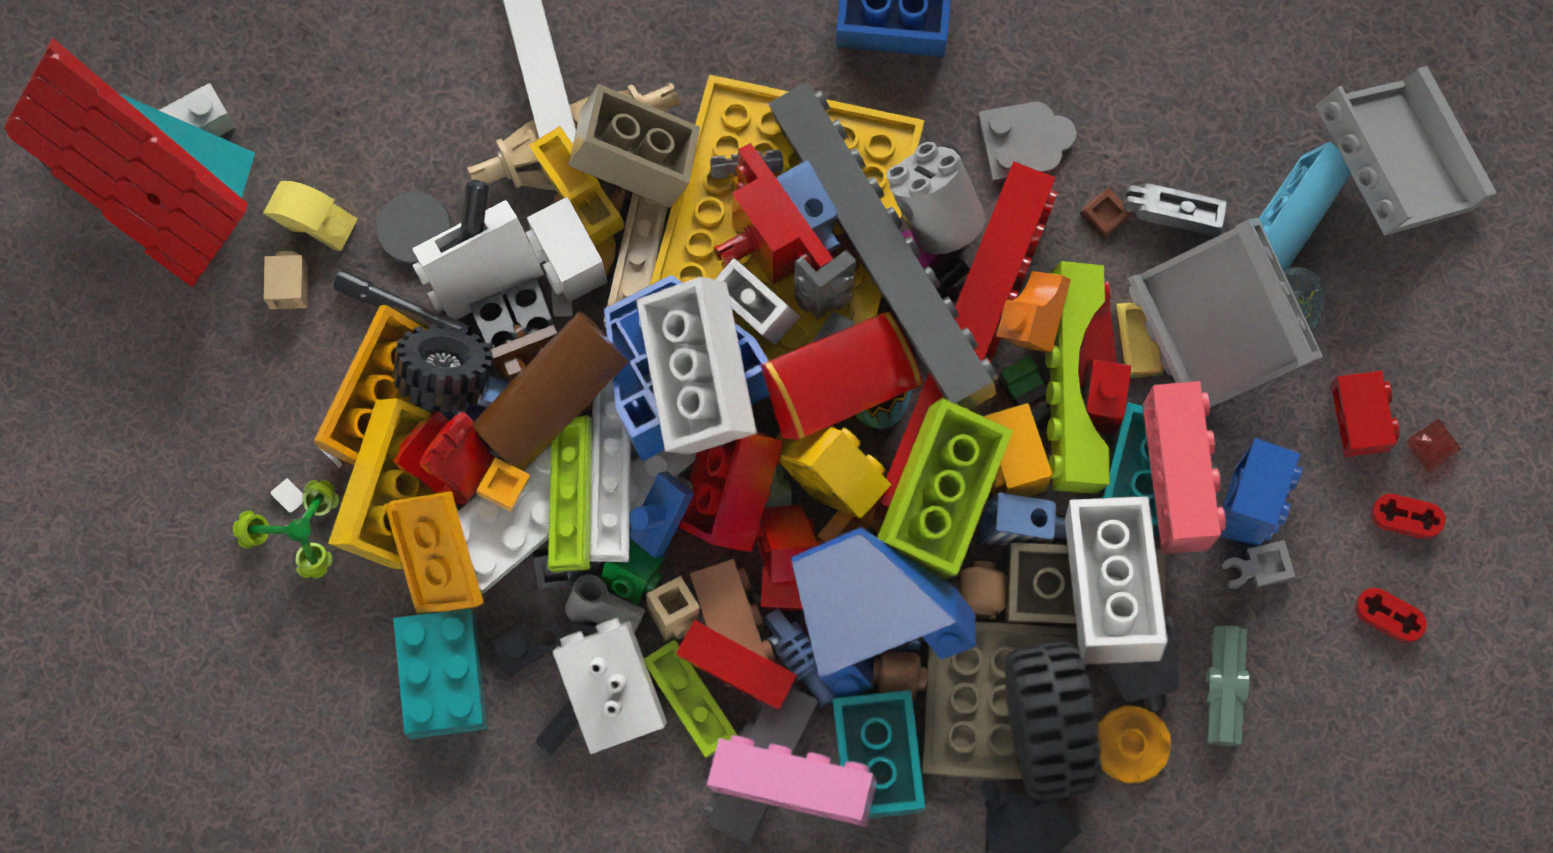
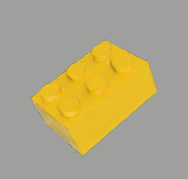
[776,425,891,519]

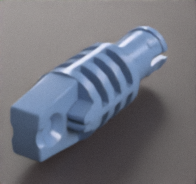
[764,609,836,709]

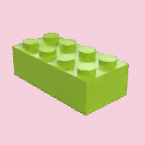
[877,398,1013,579]

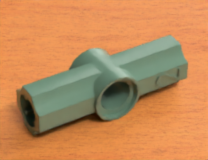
[1205,626,1249,746]

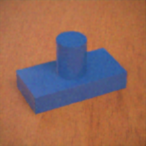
[629,471,694,558]

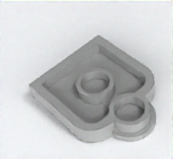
[978,102,1076,184]

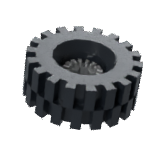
[393,324,493,411]

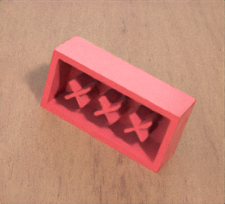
[1142,381,1225,555]

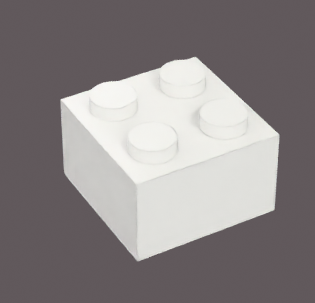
[525,197,608,303]

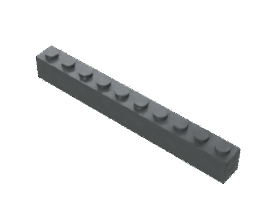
[768,82,998,410]

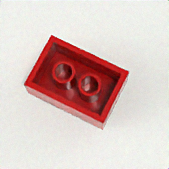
[678,429,783,552]

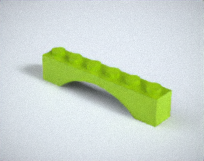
[1045,261,1110,494]

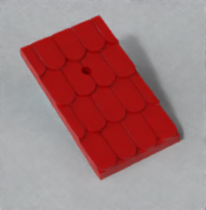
[4,37,255,287]

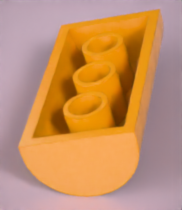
[313,305,427,466]

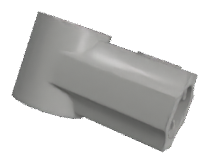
[565,575,646,633]

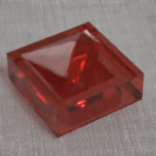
[1406,418,1461,472]

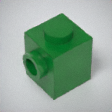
[600,537,664,605]

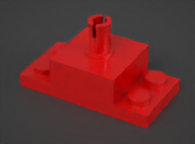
[713,142,833,285]

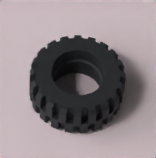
[1004,641,1101,801]

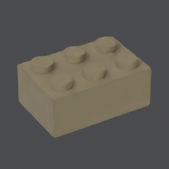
[568,84,700,208]

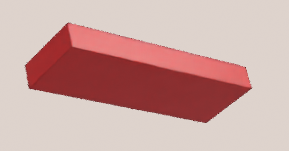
[676,620,798,711]

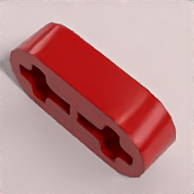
[1371,494,1446,539]
[1355,588,1427,643]

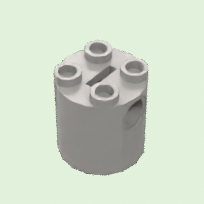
[886,142,986,254]

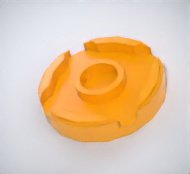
[1098,706,1171,783]

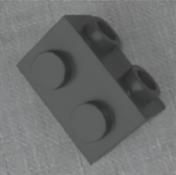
[793,251,856,320]

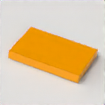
[384,491,484,615]

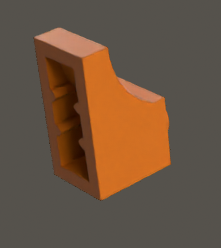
[997,271,1071,353]

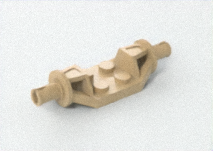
[467,83,681,190]

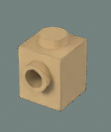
[647,576,700,641]

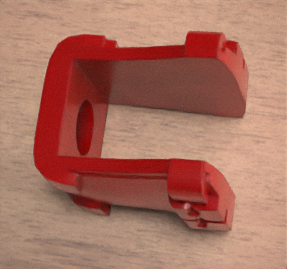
[393,411,495,504]

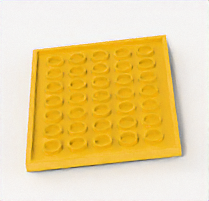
[650,75,924,361]

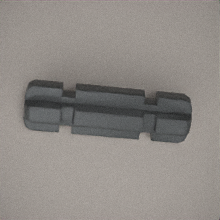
[710,150,784,179]

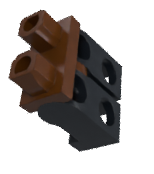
[469,278,557,384]

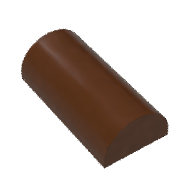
[472,311,629,471]

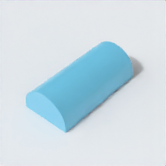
[1259,142,1351,273]

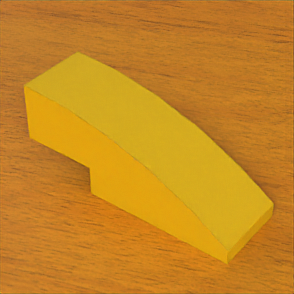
[529,126,625,247]

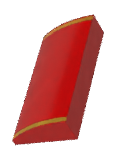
[760,312,924,440]

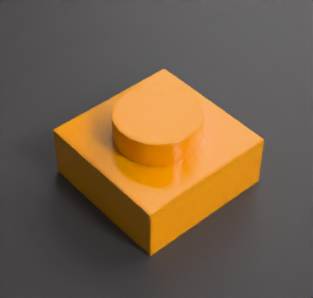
[477,457,530,512]

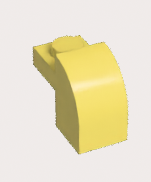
[263,181,358,251]

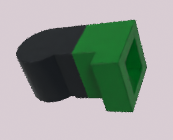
[998,356,1051,433]

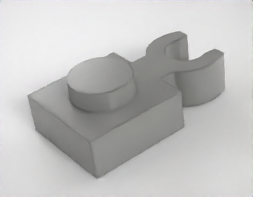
[1221,540,1295,589]

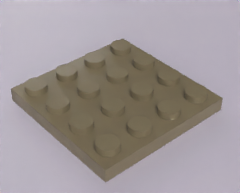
[922,622,1079,781]

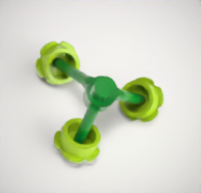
[233,480,339,579]

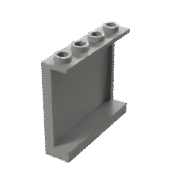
[1315,66,1497,236]
[1128,218,1323,408]

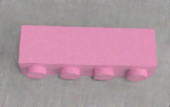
[707,736,877,827]

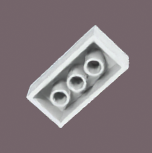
[637,277,756,454]
[1065,497,1167,664]

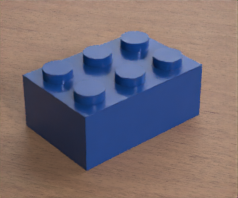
[836,0,951,57]
[1221,438,1302,548]

